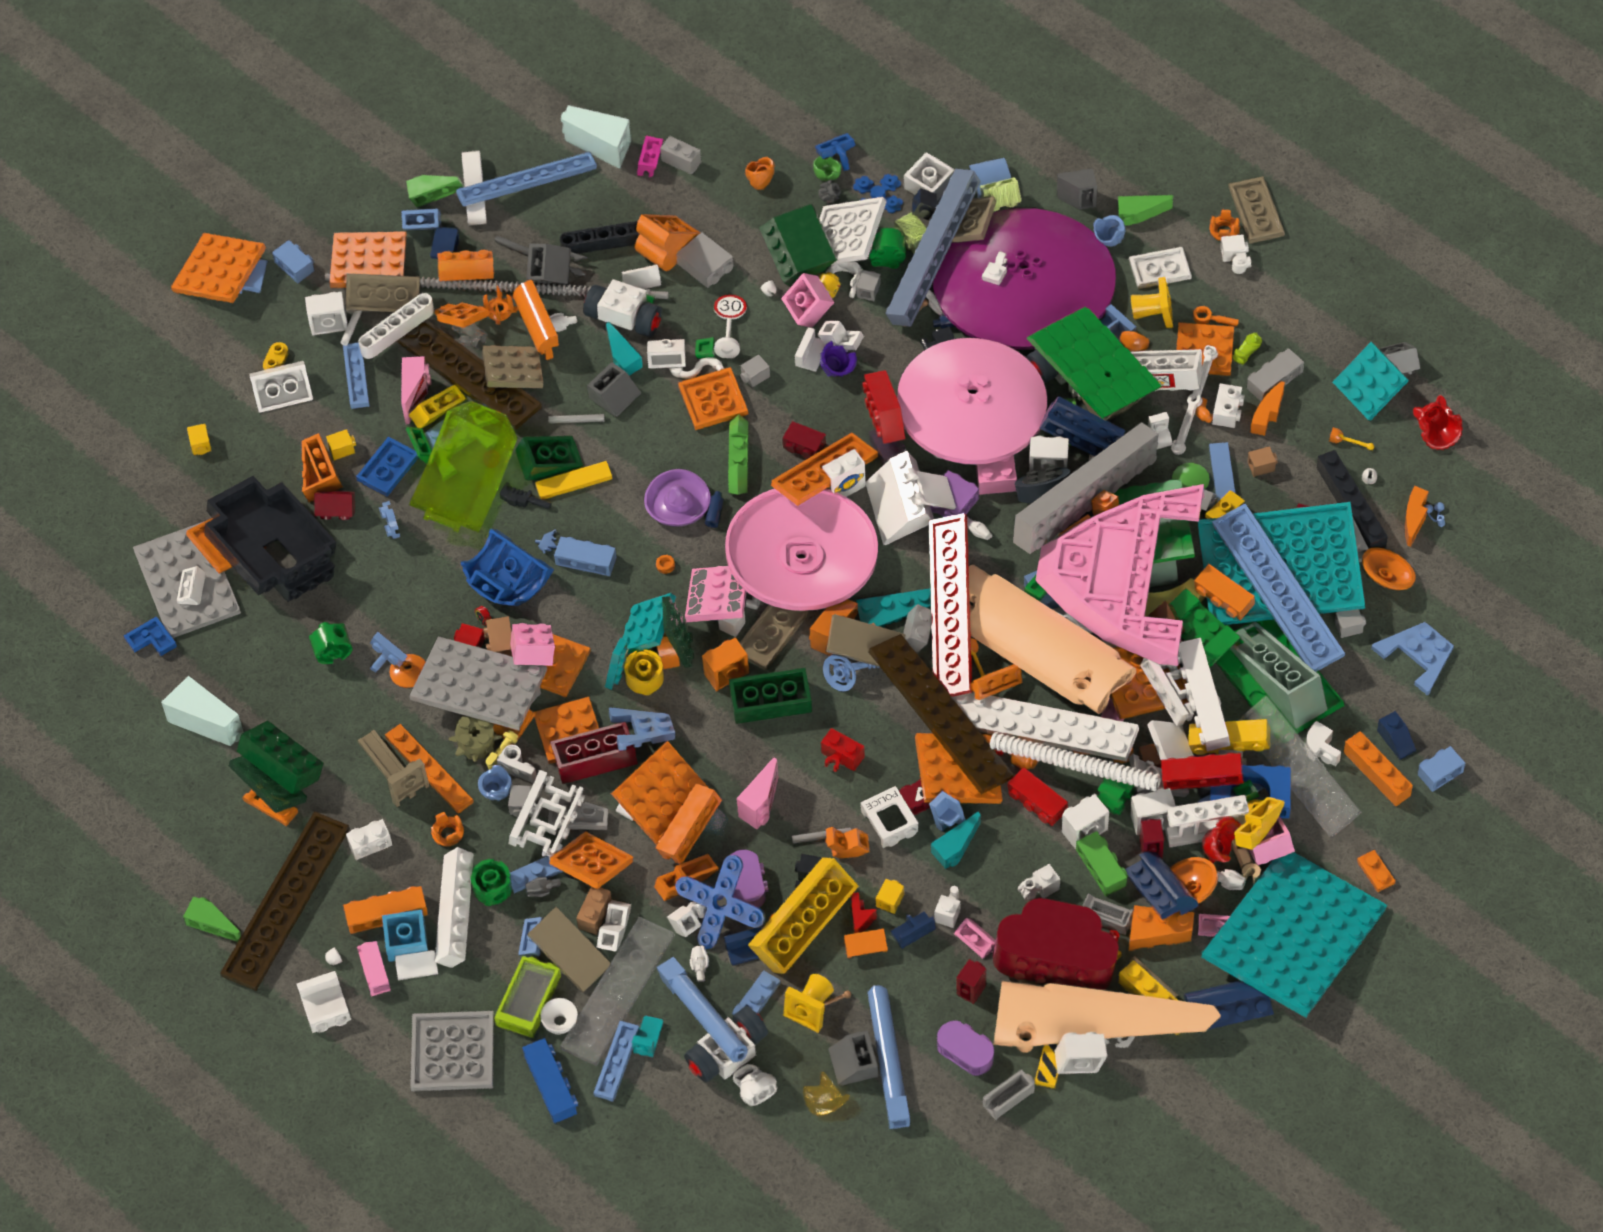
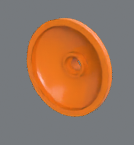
[1362,548,1416,590]
[1170,857,1218,904]

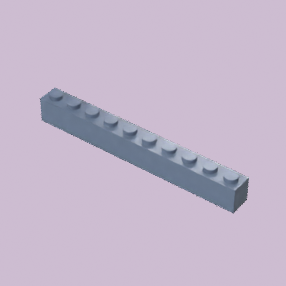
[886,169,981,327]

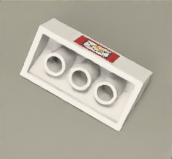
[1130,350,1202,391]

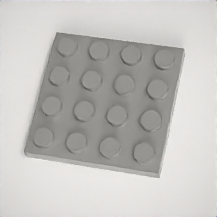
[411,1011,494,1091]

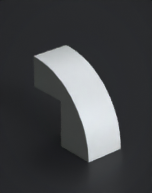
[597,900,631,952]

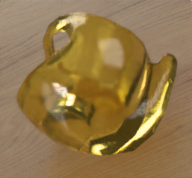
[803,1072,850,1117]

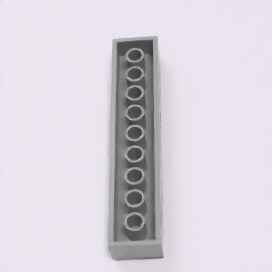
[1013,422,1159,554]

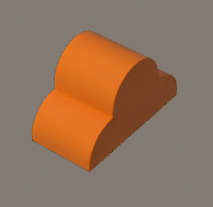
[635,214,700,271]

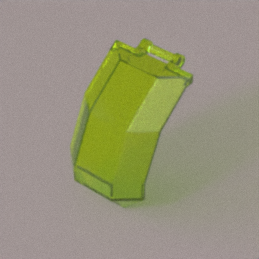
[409,401,518,533]

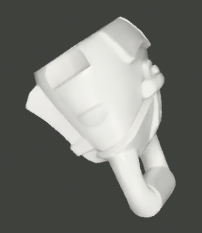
[733,1064,777,1106]

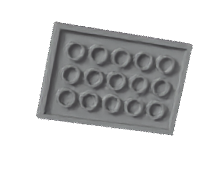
[133,522,241,638]
[410,636,547,730]

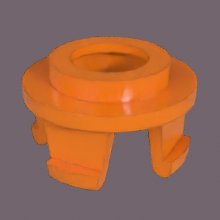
[1210,210,1240,241]
[431,812,464,846]

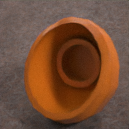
[1120,331,1150,351]

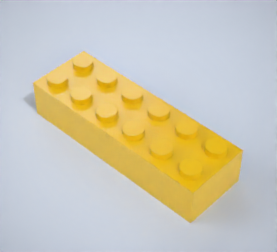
[748,858,859,974]

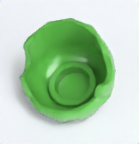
[813,156,841,181]

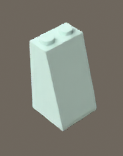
[561,105,631,168]
[161,676,244,746]

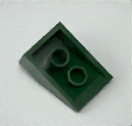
[515,436,583,481]

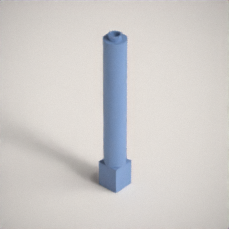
[657,957,748,1062]
[867,985,910,1129]

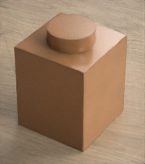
[1247,446,1278,477]

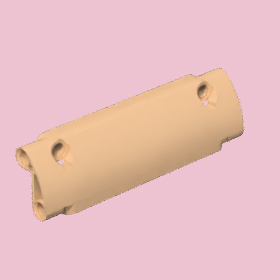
[969,565,1136,714]

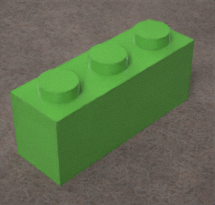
[1076,831,1128,897]

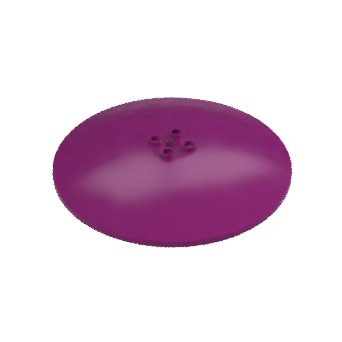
[933,208,1116,350]

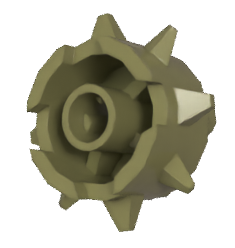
[449,716,502,762]

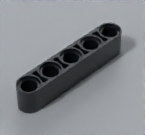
[560,221,640,254]

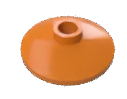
[389,654,426,688]

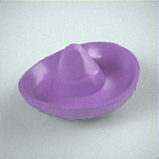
[644,469,710,526]

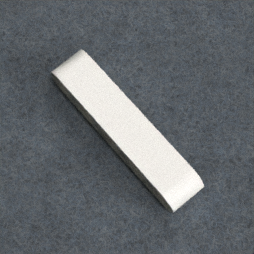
[462,151,487,226]
[359,293,434,359]

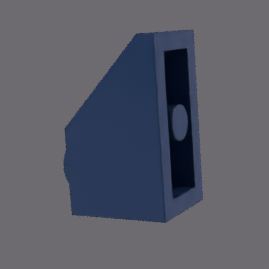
[1377,711,1416,760]

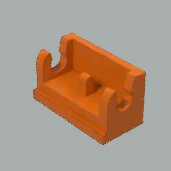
[844,929,888,958]

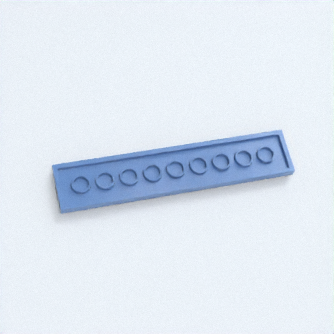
[1212,504,1345,672]

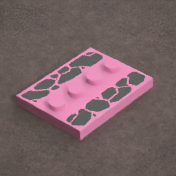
[685,566,747,622]

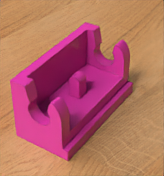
[637,136,663,177]

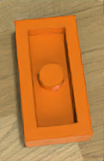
[1357,850,1395,892]

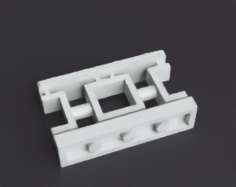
[1140,658,1221,726]
[509,770,585,859]
[1165,795,1249,848]

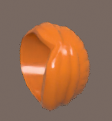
[745,157,775,190]

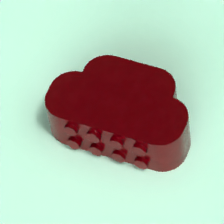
[992,898,1118,990]

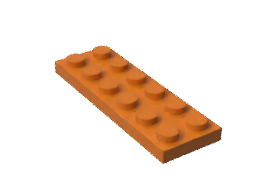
[771,433,878,506]

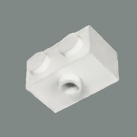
[647,339,686,368]

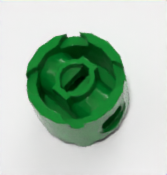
[869,228,906,269]
[309,622,353,664]
[1096,778,1136,816]
[471,859,512,906]

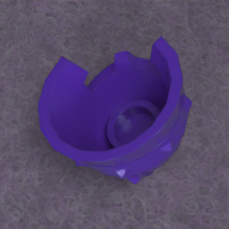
[820,341,857,377]

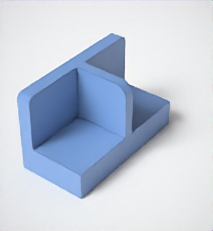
[1101,305,1136,341]
[929,791,965,831]

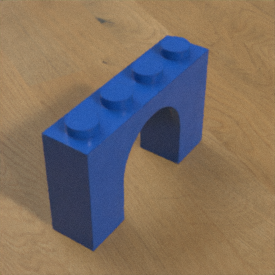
[1210,765,1291,818]

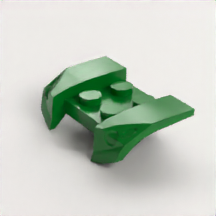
[1170,588,1240,669]

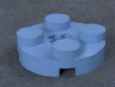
[379,501,400,539]

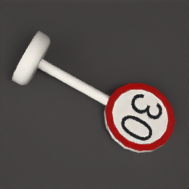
[714,295,747,358]

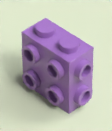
[930,470,979,518]

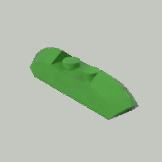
[728,415,749,494]

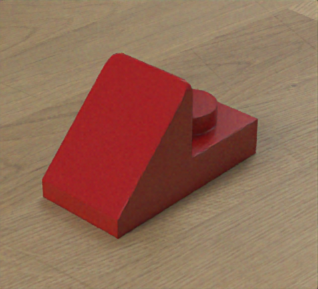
[851,892,877,934]

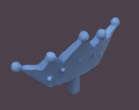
[535,530,557,554]

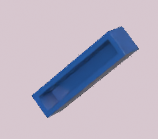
[522,1038,578,1123]

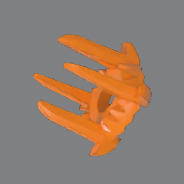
[480,285,518,325]

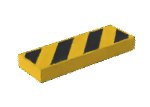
[1035,1043,1059,1088]

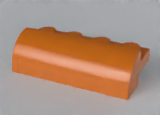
[513,280,559,360]

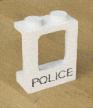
[861,786,918,848]

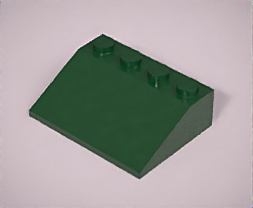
[759,204,838,288]

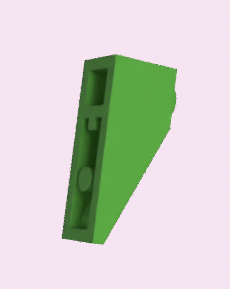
[406,175,465,207]
[1118,195,1173,225]
[183,896,241,942]

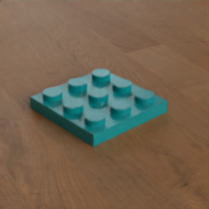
[1333,342,1409,420]
[623,593,676,655]

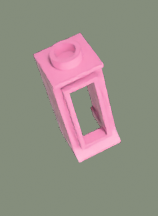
[357,941,391,996]

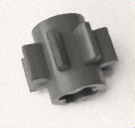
[818,180,841,204]

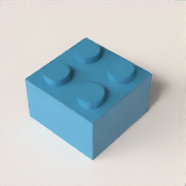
[382,910,428,962]

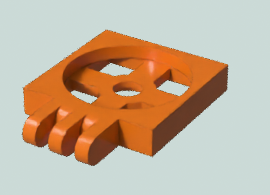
[434,302,489,328]

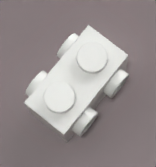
[1213,384,1245,428]
[346,819,392,860]

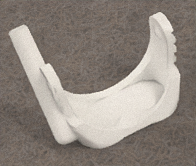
[826,261,863,298]

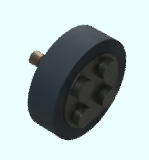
[1015,466,1071,503]

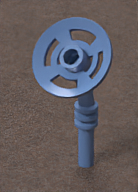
[823,655,880,691]

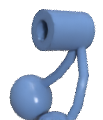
[1424,502,1445,527]

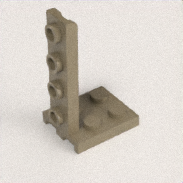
[357,730,429,807]

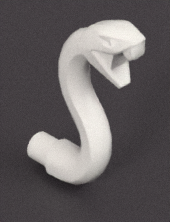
[669,357,725,379]

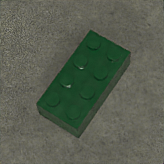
[729,668,812,724]
[237,720,324,794]

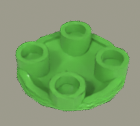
[1172,463,1210,489]

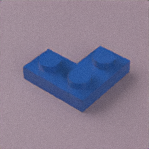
[124,616,177,656]

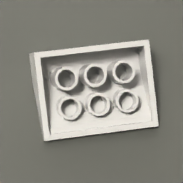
[865,451,934,545]

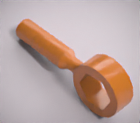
[1193,306,1239,327]

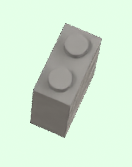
[676,232,733,288]

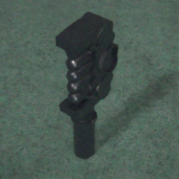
[499,482,552,510]

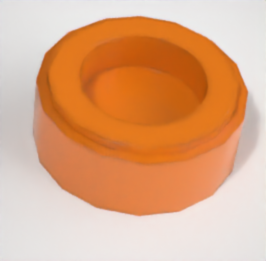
[656,555,675,574]

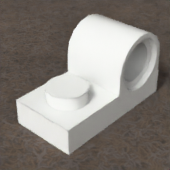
[1148,412,1172,449]
[497,745,537,783]

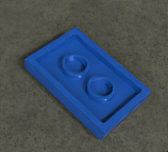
[356,437,419,497]

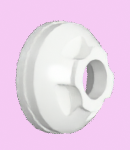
[541,998,578,1034]

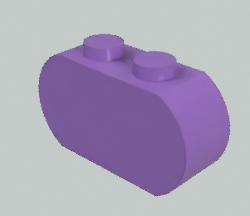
[731,850,768,908]
[937,1021,994,1075]

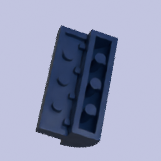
[1039,396,1125,457]
[1125,851,1199,920]
[1183,981,1274,1033]

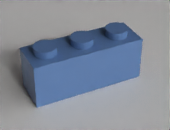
[554,537,617,576]

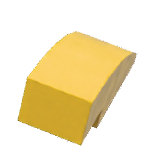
[1234,797,1285,850]

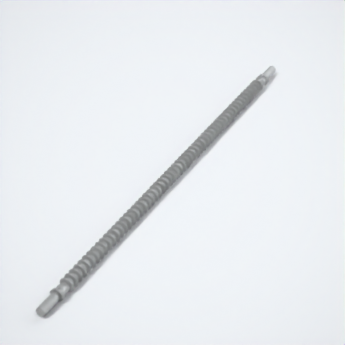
[325,274,669,299]

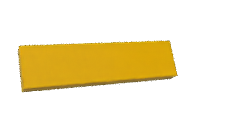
[535,461,612,500]

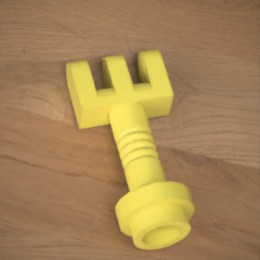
[486,730,518,770]

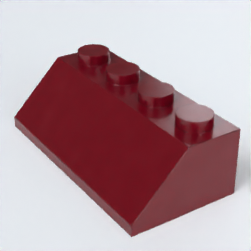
[550,721,638,784]

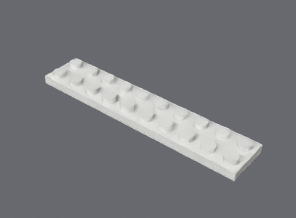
[952,692,1139,761]

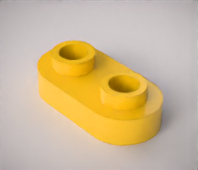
[263,342,289,370]

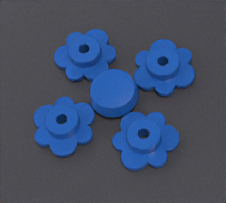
[853,174,903,213]

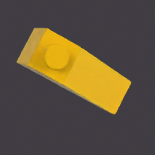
[409,384,466,428]

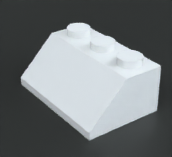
[250,361,313,413]

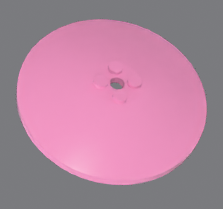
[897,338,1047,464]
[725,489,878,611]

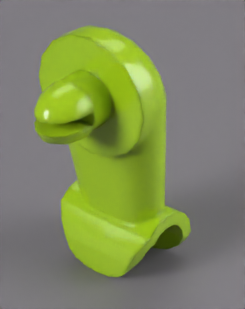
[1232,332,1262,365]

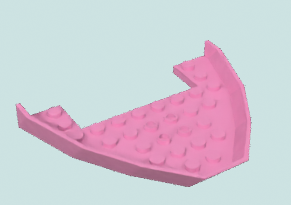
[1036,484,1205,666]

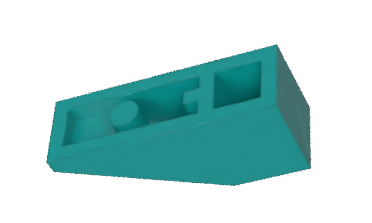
[606,322,643,376]
[931,812,981,869]

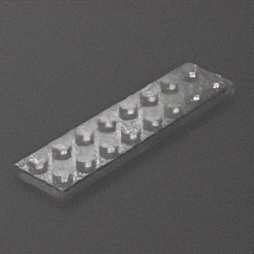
[1238,696,1362,838]
[560,917,675,1066]

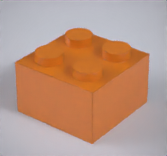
[702,638,749,691]

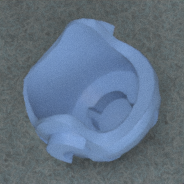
[1093,215,1126,247]
[478,765,512,802]

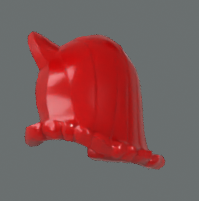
[1413,395,1463,450]
[1201,816,1242,864]

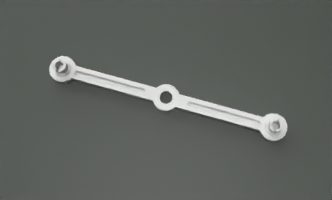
[1171,345,1218,455]

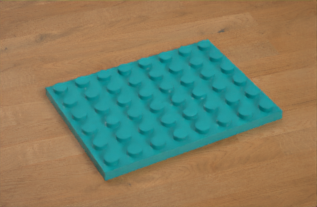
[1198,502,1365,625]
[1201,852,1387,1018]

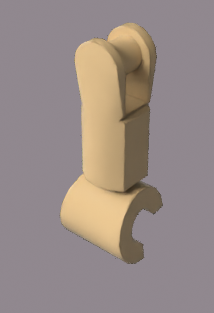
[1231,840,1261,885]

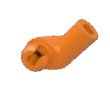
[1195,398,1213,423]

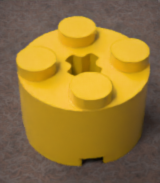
[624,649,664,695]

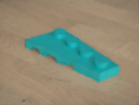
[856,588,931,628]
[605,637,628,690]

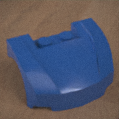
[461,529,554,606]

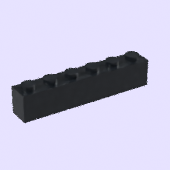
[1316,450,1388,549]

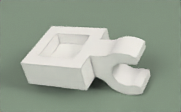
[982,252,1007,285]

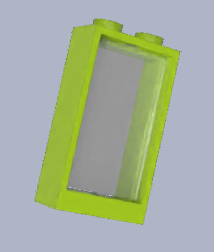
[494,956,561,1038]

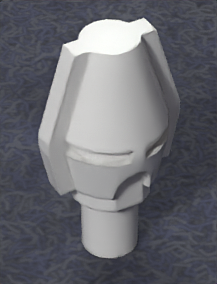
[926,290,944,316]
[549,313,577,332]
[967,517,993,540]
[1217,869,1246,890]
[690,946,709,982]

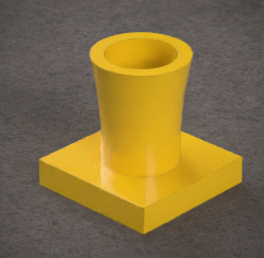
[1131,277,1173,328]
[783,974,834,1033]

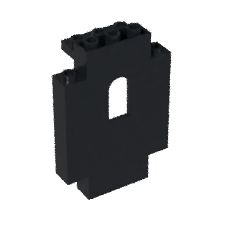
[204,476,336,602]

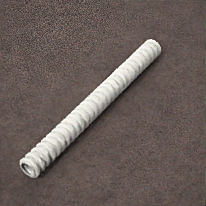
[990,732,1161,791]

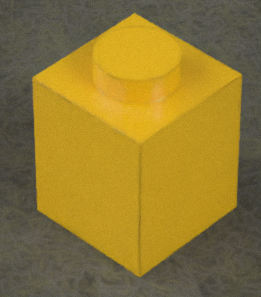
[187,424,212,455]
[326,429,356,460]
[876,879,904,914]

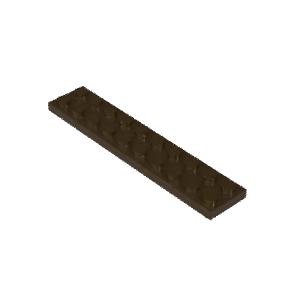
[396,319,542,430]
[869,634,1014,794]
[220,811,350,991]

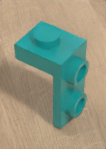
[632,1016,663,1057]

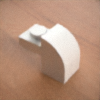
[818,321,864,352]
[1306,721,1341,766]

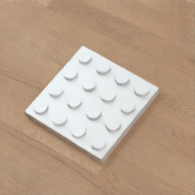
[819,197,887,264]

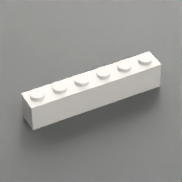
[1178,638,1230,751]
[435,847,474,968]

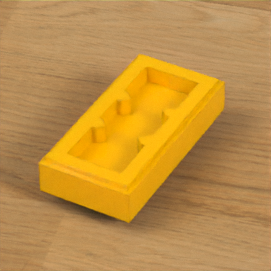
[1205,490,1245,519]

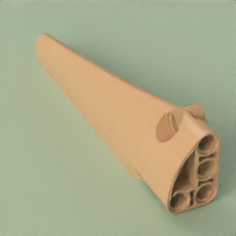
[994,981,1221,1052]

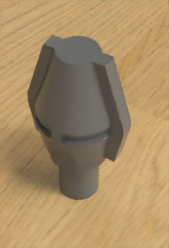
[525,877,561,897]

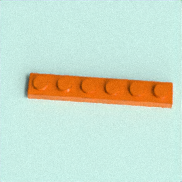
[385,724,474,814]

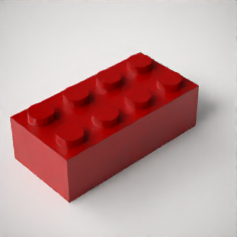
[862,370,905,444]

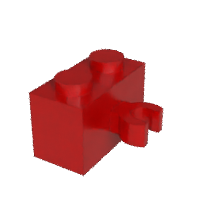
[821,728,865,772]

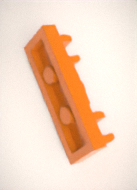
[970,664,1022,700]

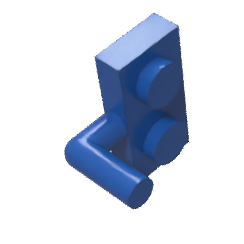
[815,133,855,170]

